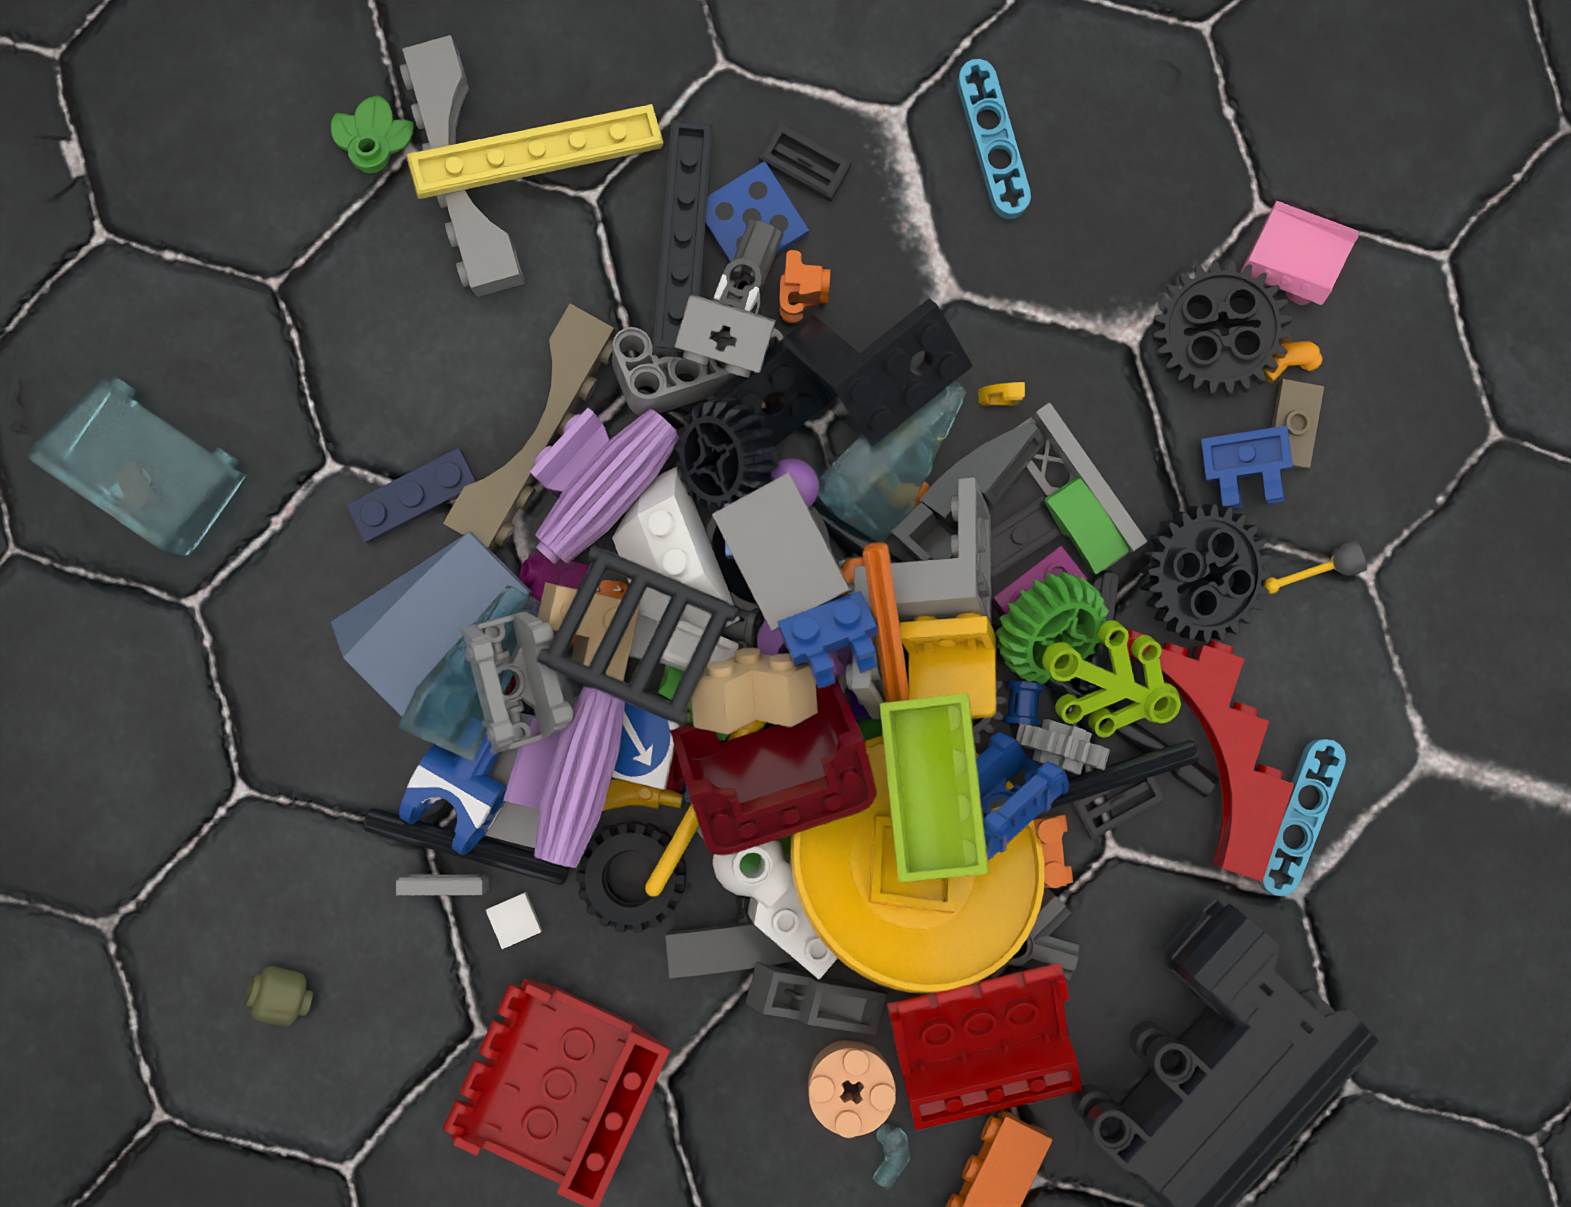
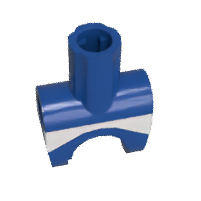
[399,717,507,855]

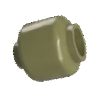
[244,966,313,1027]

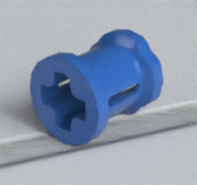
[1002,680,1044,727]

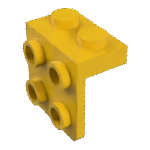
[900,613,997,719]

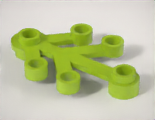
[1043,620,1181,737]

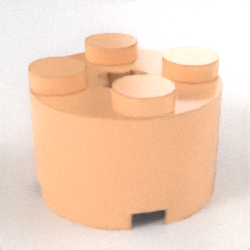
[808,1040,896,1138]

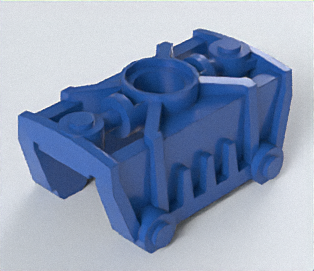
[976,732,1069,861]

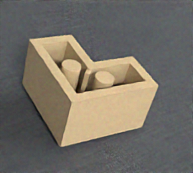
[538,582,640,681]
[691,648,818,734]

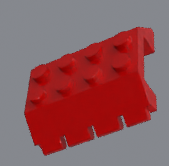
[887,963,1082,1130]
[443,978,671,1207]

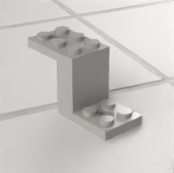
[846,477,992,719]

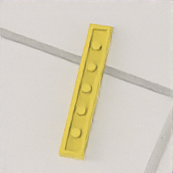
[407,104,663,199]

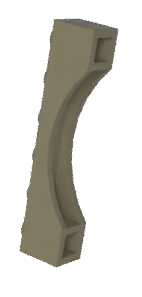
[443,304,617,552]

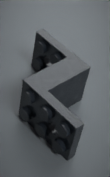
[713,298,973,448]

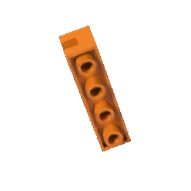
[945,1109,1053,1207]

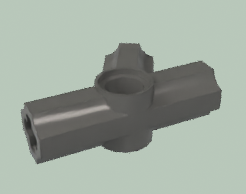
[1007,888,1079,981]

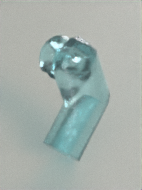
[872,1122,911,1190]

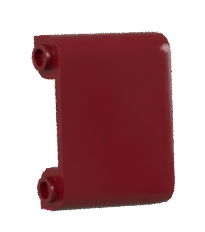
[670,677,877,856]

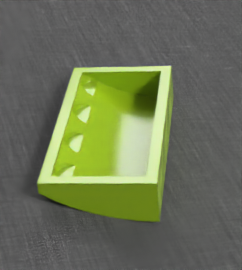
[880,693,989,882]

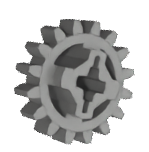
[1015,719,1110,775]

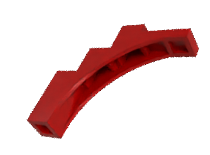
[1111,629,1294,882]

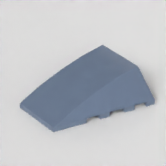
[331,532,531,740]

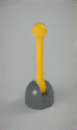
[1263,540,1367,594]

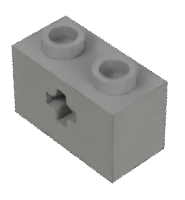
[675,295,776,378]

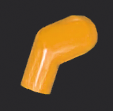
[1262,341,1323,383]

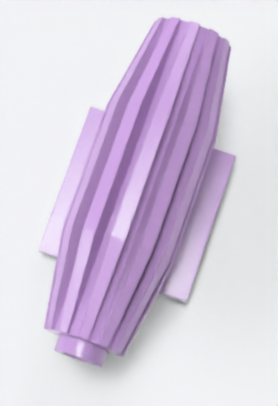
[530,408,680,564]
[504,687,625,868]

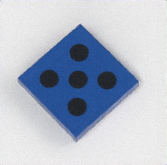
[705,161,809,263]

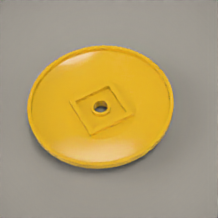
[791,736,1045,993]

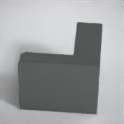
[891,502,953,561]

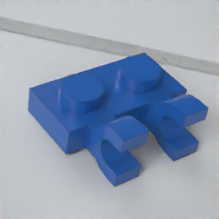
[1201,425,1294,510]
[777,591,878,689]

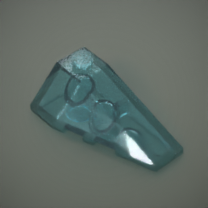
[817,381,967,543]
[398,585,541,762]

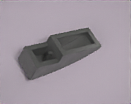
[919,422,1046,531]
[665,921,797,979]
[745,962,887,1035]

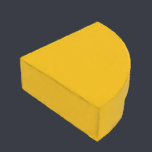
[978,382,1025,406]

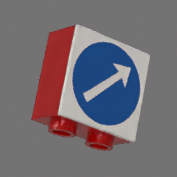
[612,700,689,791]

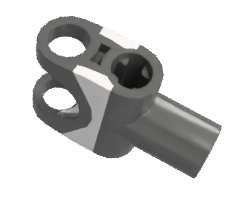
[713,219,784,340]

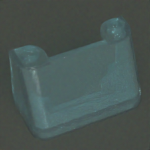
[26,376,247,558]

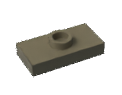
[1271,379,1324,470]

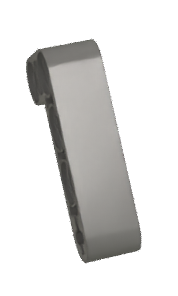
[612,327,784,416]

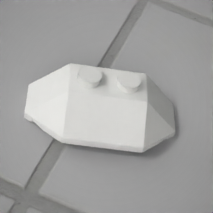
[612,466,740,629]

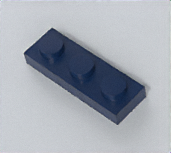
[346,447,477,544]

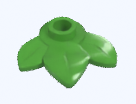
[331,95,414,173]

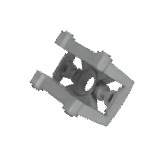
[459,612,574,754]

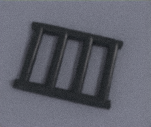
[537,546,740,727]

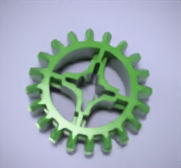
[995,572,1109,685]

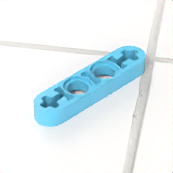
[957,59,1031,219]
[1258,739,1346,896]

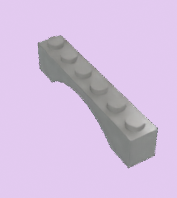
[400,35,525,297]

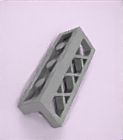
[1014,402,1148,571]

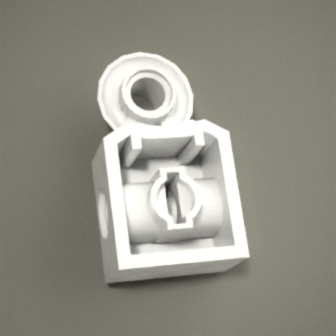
[713,839,838,979]

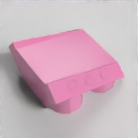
[1240,201,1359,305]

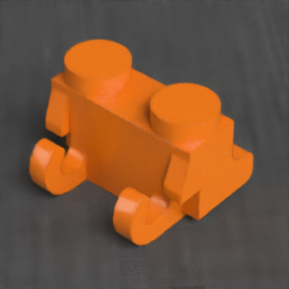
[779,250,830,324]
[1033,814,1073,888]

